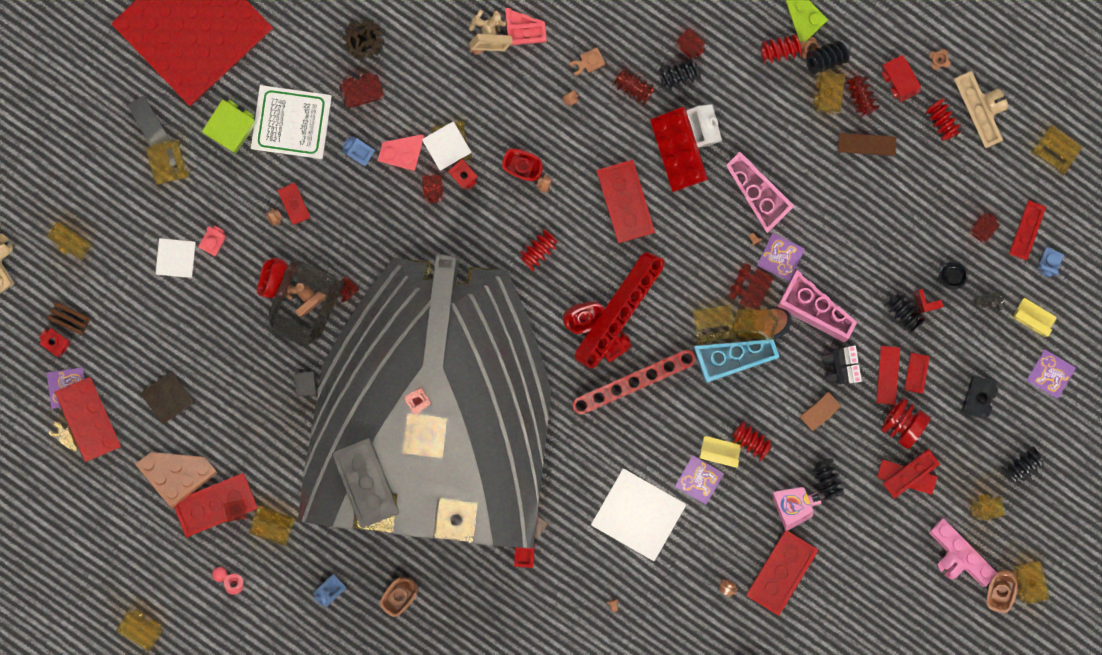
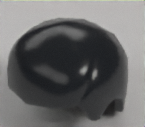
[939,261,968,290]

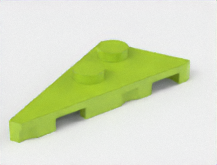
[785,0,828,42]

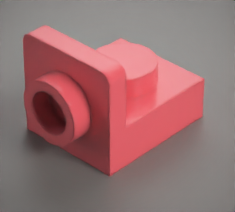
[199,225,227,257]

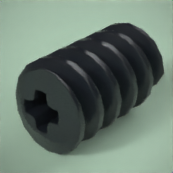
[806,41,850,74]
[659,58,701,91]
[884,292,926,334]
[1001,446,1045,486]
[810,458,844,501]

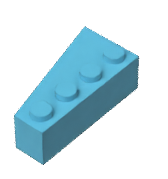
[693,339,780,383]

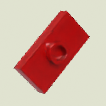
[277,183,311,226]

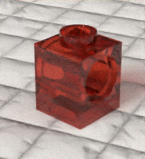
[675,28,705,59]
[422,175,443,203]
[968,213,1000,244]

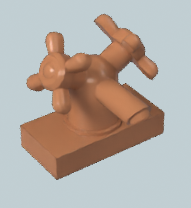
[285,271,331,318]

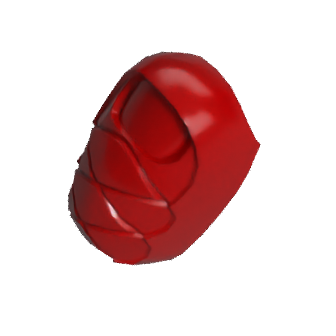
[502,149,543,182]
[257,257,288,299]
[563,301,604,334]

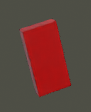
[903,353,930,394]

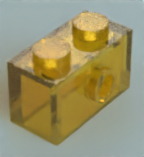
[813,72,845,115]
[46,221,93,260]
[732,308,779,340]
[970,494,1005,521]
[249,505,296,547]
[1013,560,1050,604]
[116,609,164,651]

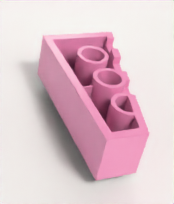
[726,152,794,233]
[777,270,857,343]

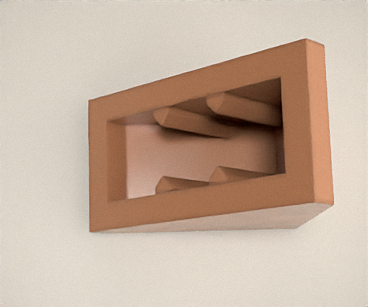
[800,392,841,431]

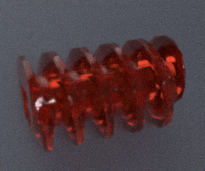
[611,68,654,107]
[844,75,880,118]

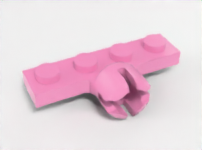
[929,518,997,587]

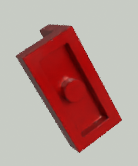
[913,289,943,313]

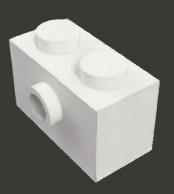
[687,104,722,148]

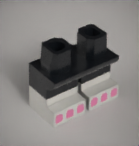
[821,346,862,385]

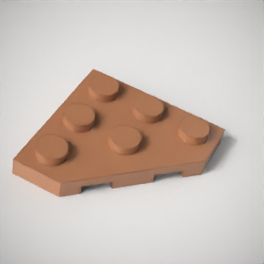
[135,452,217,509]

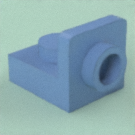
[342,136,375,166]
[1036,247,1064,278]
[313,574,346,607]

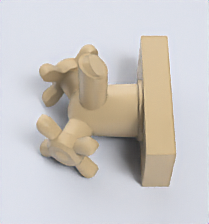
[469,10,513,51]

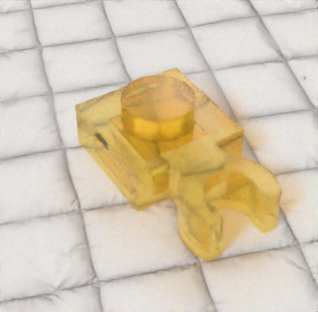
[48,422,78,452]

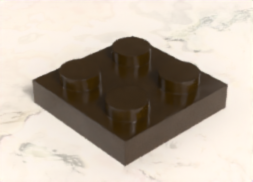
[140,371,195,425]

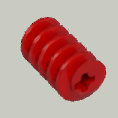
[760,34,802,65]
[925,98,964,141]
[519,229,559,272]
[730,421,772,462]

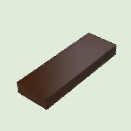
[837,133,896,156]

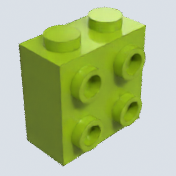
[202,99,257,154]

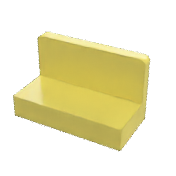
[1012,298,1056,337]
[699,436,741,468]

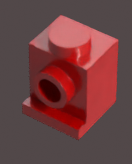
[448,159,478,191]
[39,328,72,357]

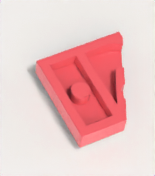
[505,8,547,46]
[378,135,424,171]

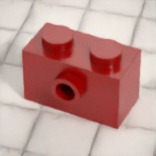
[881,55,921,103]

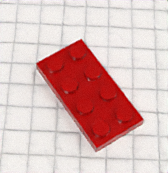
[650,107,708,192]
[596,159,655,244]
[54,377,121,463]
[174,473,258,538]
[746,530,818,616]

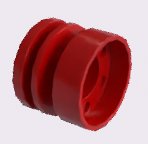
[880,398,931,449]

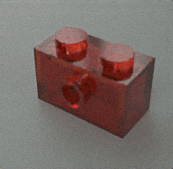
[339,73,384,109]

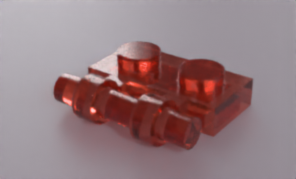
[728,263,774,312]

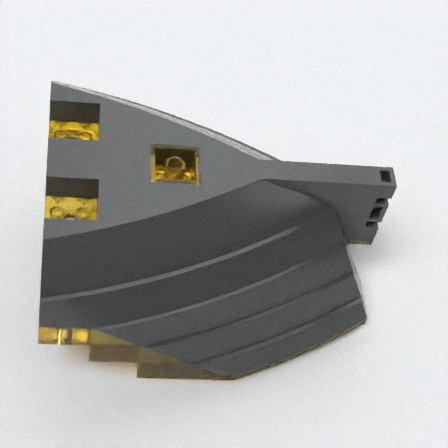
[298,255,551,548]

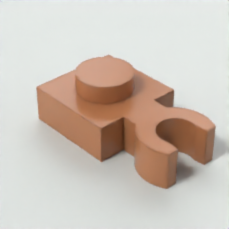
[569,48,605,76]

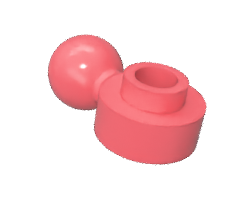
[212,567,244,594]

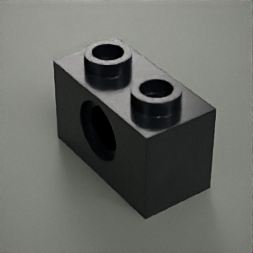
[961,376,998,419]

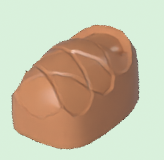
[987,569,1018,613]
[380,577,418,617]

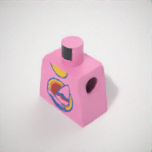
[773,487,821,531]

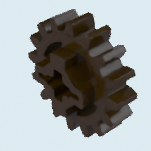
[343,18,385,61]

